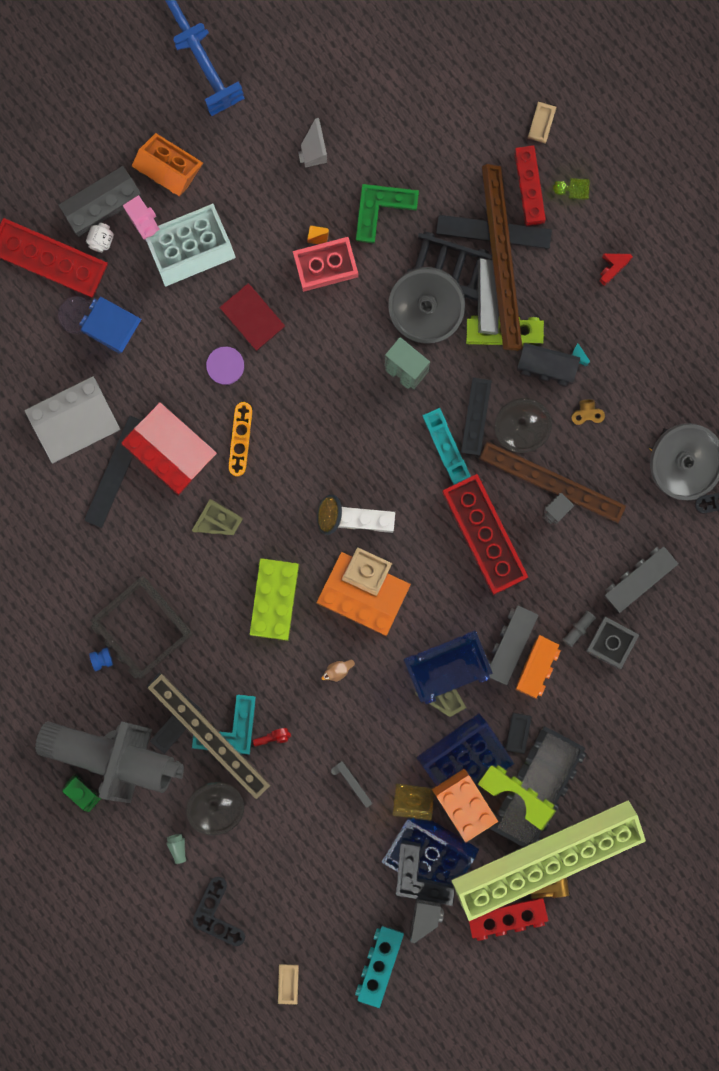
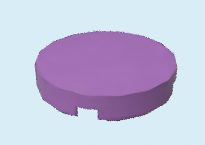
[206,347,244,385]

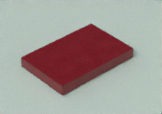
[219,283,285,351]

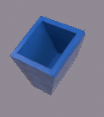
[79,296,142,354]

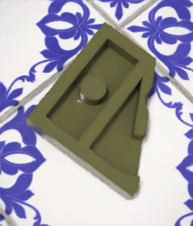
[192,499,244,535]
[415,674,467,717]

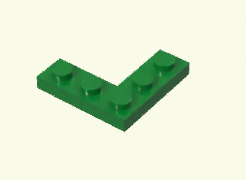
[356,184,419,243]

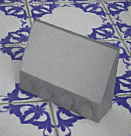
[25,376,121,464]

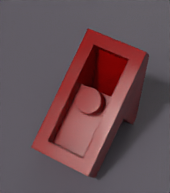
[599,254,633,286]

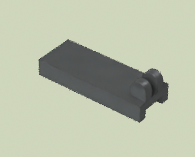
[331,761,373,808]

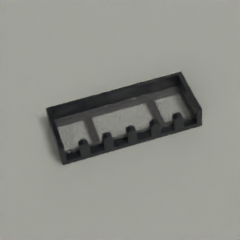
[489,726,586,847]

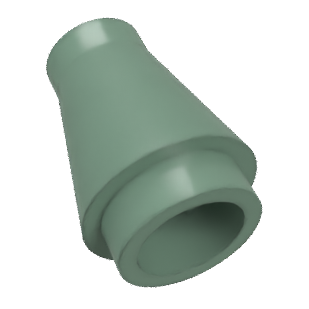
[166,834,186,864]

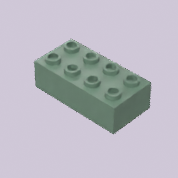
[384,337,430,390]

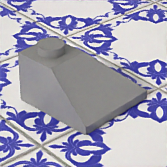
[298,118,327,167]

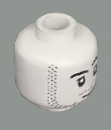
[86,223,114,253]

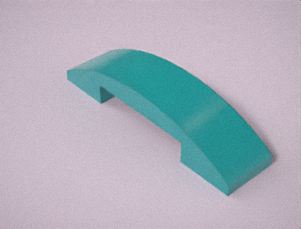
[423,408,471,485]

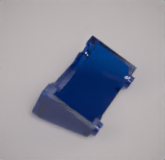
[403,630,493,705]

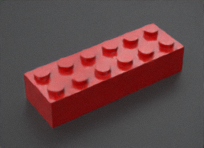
[442,474,528,595]

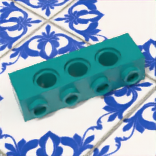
[355,925,404,1008]

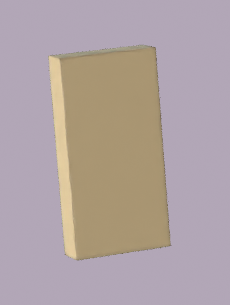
[528,102,556,144]
[278,964,299,1004]

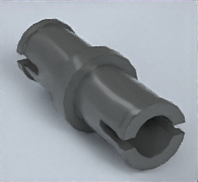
[562,611,596,648]

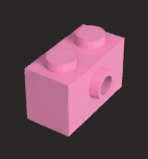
[123,195,160,239]

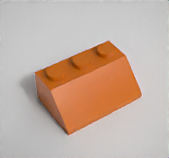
[132,133,203,196]
[515,635,561,699]

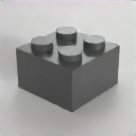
[585,617,639,670]

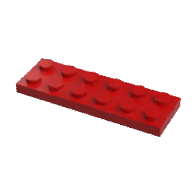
[0,218,108,298]

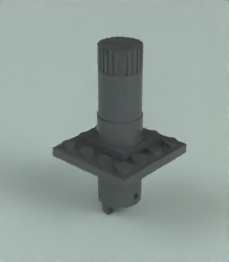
[35,721,184,803]

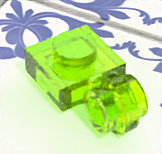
[552,178,590,200]

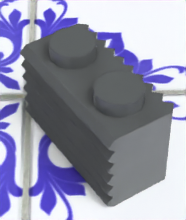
[543,493,574,525]

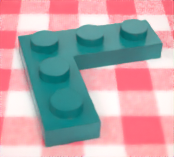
[192,695,256,754]

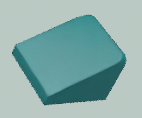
[572,343,590,366]

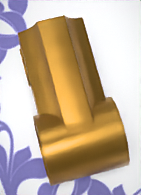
[531,877,569,899]

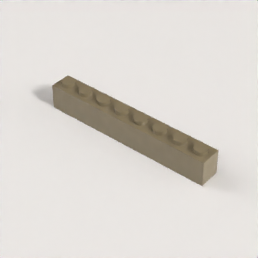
[148,674,271,799]

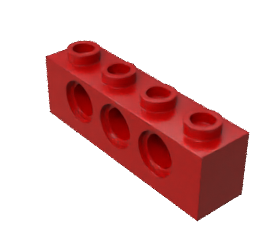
[514,145,546,226]
[468,898,548,941]

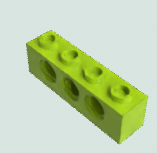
[466,316,544,346]

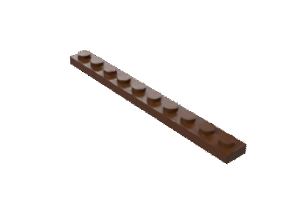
[482,164,523,351]

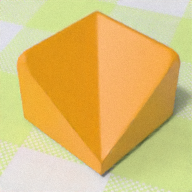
[308,226,329,244]

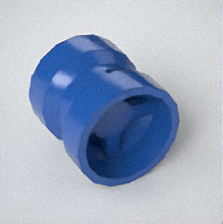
[89,647,114,671]

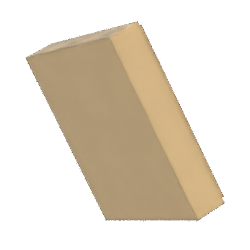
[342,547,392,596]

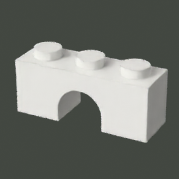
[336,507,395,533]

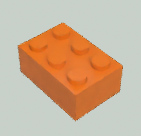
[432,769,498,843]

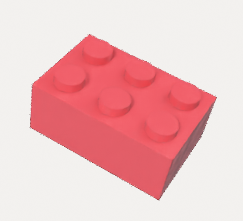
[293,237,358,292]

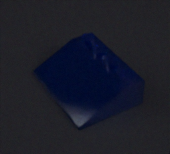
[416,713,515,789]
[381,809,479,884]

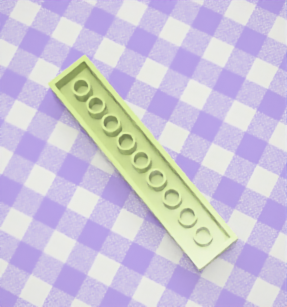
[451,800,646,921]

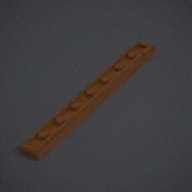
[479,442,626,523]

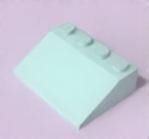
[146,204,236,287]

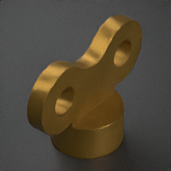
[571,399,605,425]

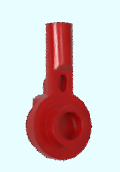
[253,728,291,747]

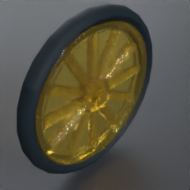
[317,495,342,535]

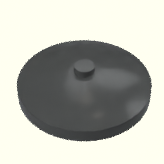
[388,267,465,343]
[650,423,719,500]

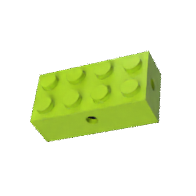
[250,558,299,641]

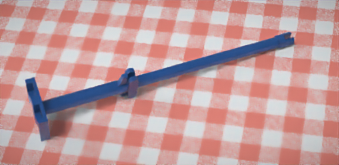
[165,0,245,116]

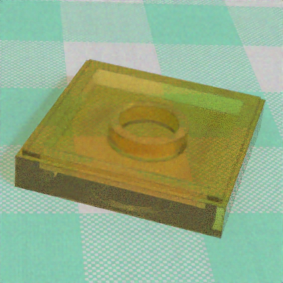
[393,784,434,820]

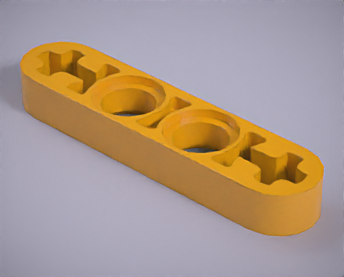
[229,402,252,477]

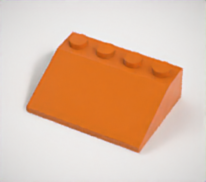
[317,552,411,636]

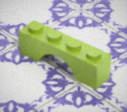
[478,765,556,830]

